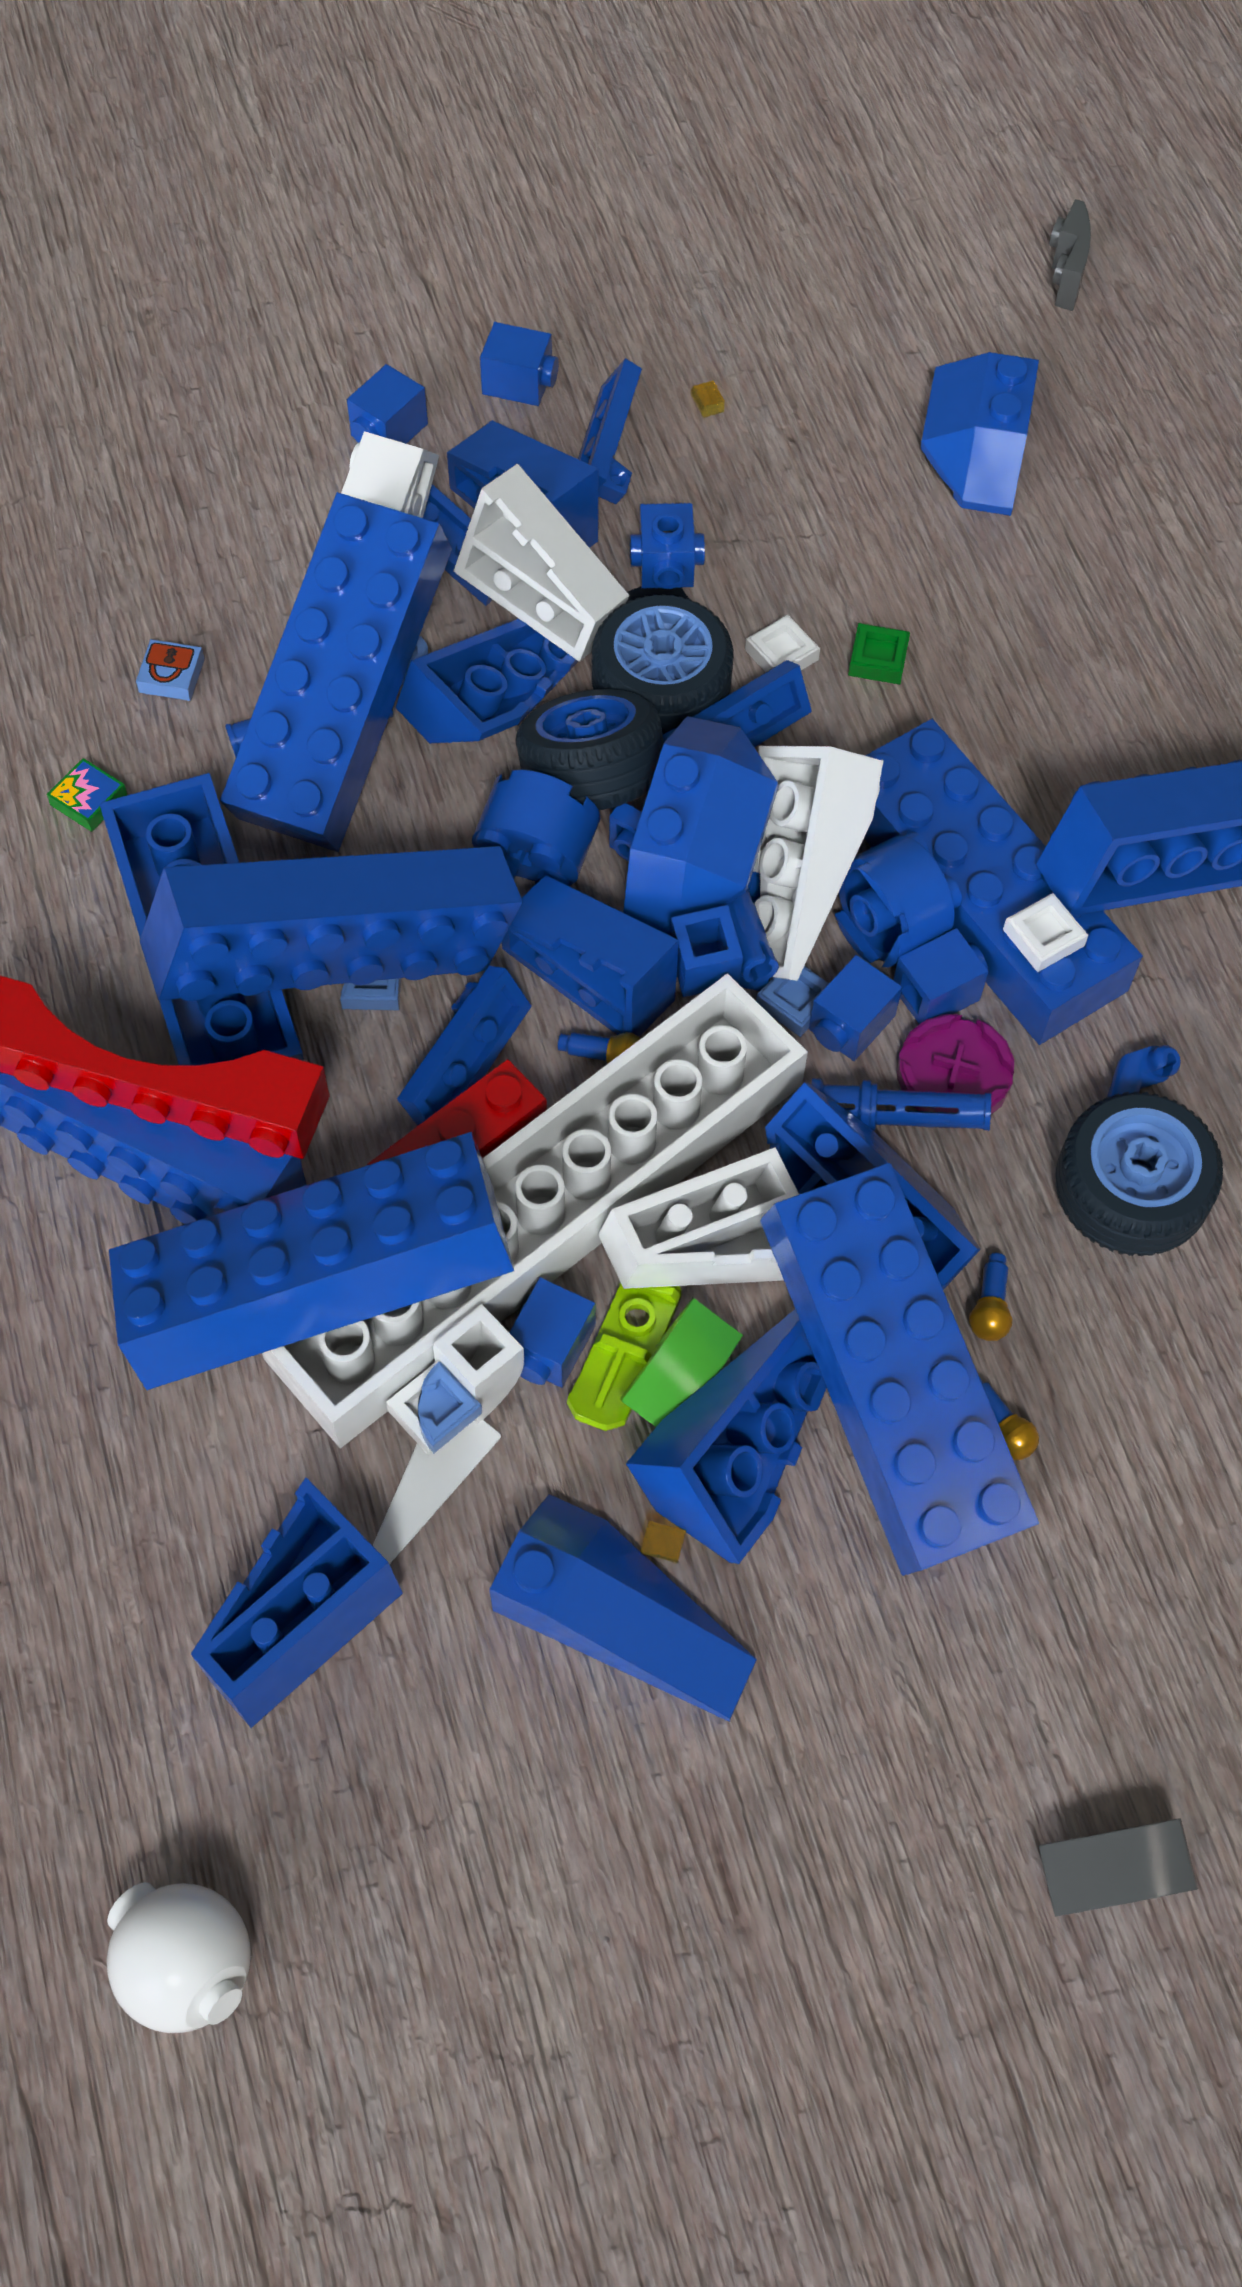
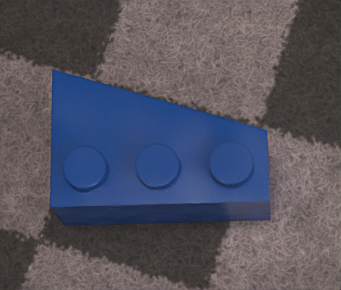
[447,420,599,548]
[502,875,679,1037]
[191,1477,403,1728]

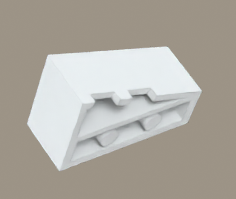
[341,431,439,518]
[453,463,629,662]
[598,1147,799,1289]

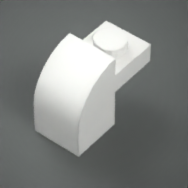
[386,1304,524,1456]

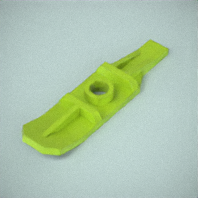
[567,1283,682,1431]

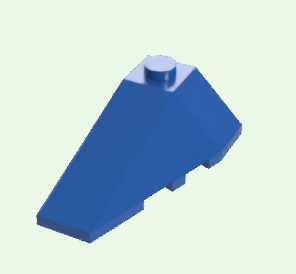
[395,619,578,744]
[626,1309,827,1564]
[489,1494,757,1722]

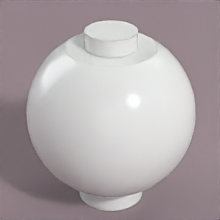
[107,1882,251,2033]

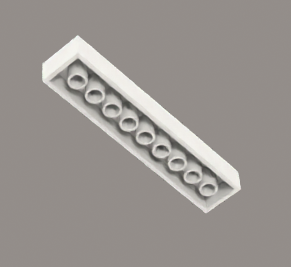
[262,973,808,1449]

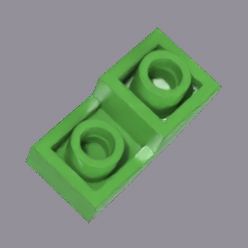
[620,1297,743,1427]

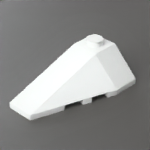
[753,746,883,981]

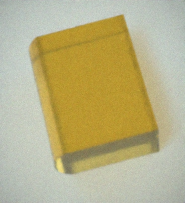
[691,381,725,418]
[641,1521,686,1563]

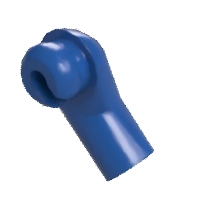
[1107,1045,1181,1097]

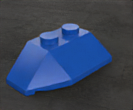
[920,352,1039,516]
[623,716,779,935]
[765,1082,981,1290]

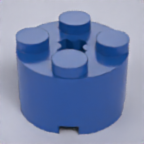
[472,770,600,886]
[835,832,962,968]

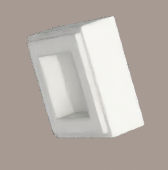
[745,615,820,672]
[1003,893,1089,972]

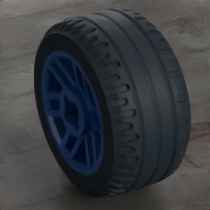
[516,689,664,810]

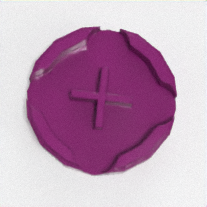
[897,1014,1014,1114]

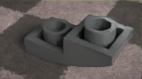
[1049,199,1091,311]
[1039,1818,1198,1917]

